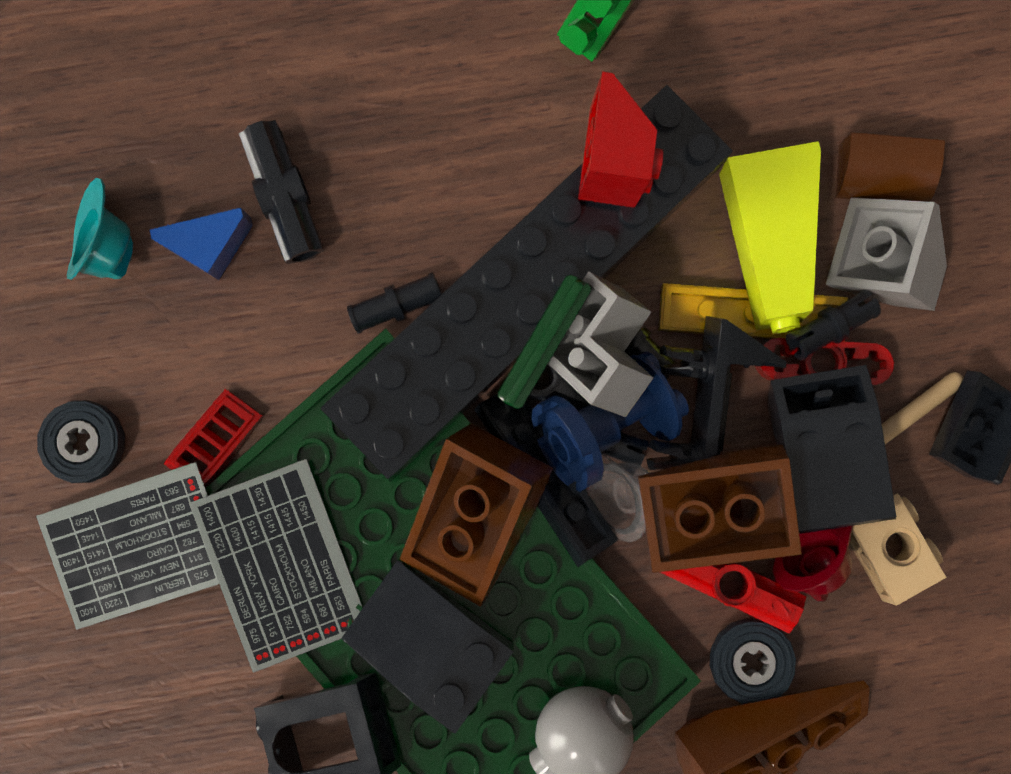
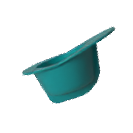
[67,178,133,280]

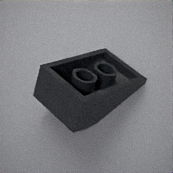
[341,560,514,734]

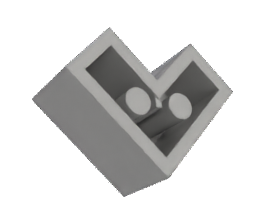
[549,272,654,417]

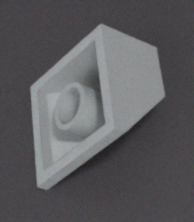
[826,198,947,311]

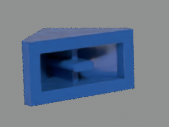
[150,208,253,280]

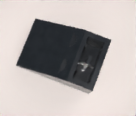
[767,365,897,534]

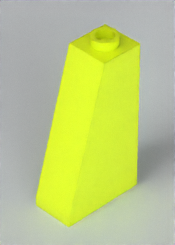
[719,141,821,334]

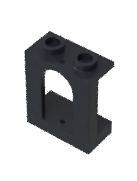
[254,672,401,774]

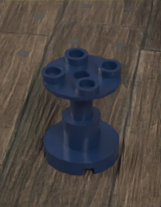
[531,351,689,492]

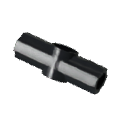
[239,120,324,264]

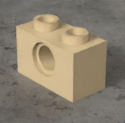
[850,493,947,606]

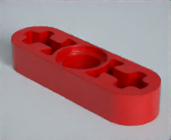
[755,338,894,386]

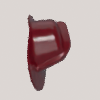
[773,526,853,602]

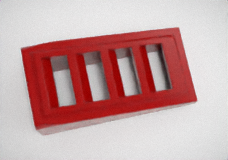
[164,389,264,488]

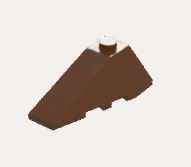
[675,680,870,774]

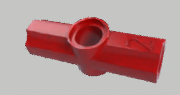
[659,563,807,634]

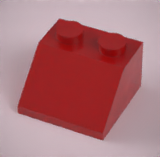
[578,71,663,208]

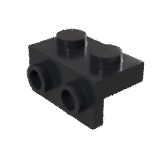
[929,370,1011,485]

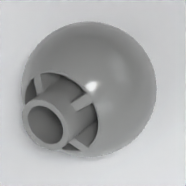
[529,686,633,774]

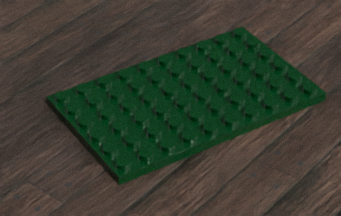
[205,328,701,774]

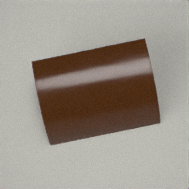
[835,132,945,202]

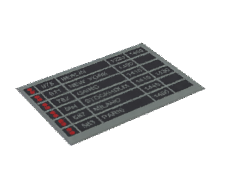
[189,459,362,673]
[36,462,219,630]

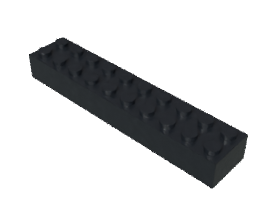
[320,85,733,483]

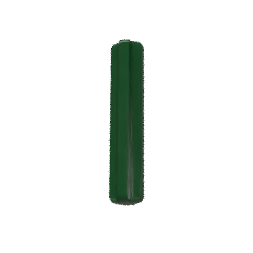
[498,274,592,409]

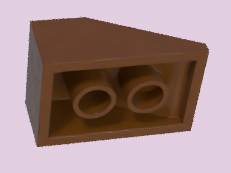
[400,423,553,607]
[638,445,802,573]

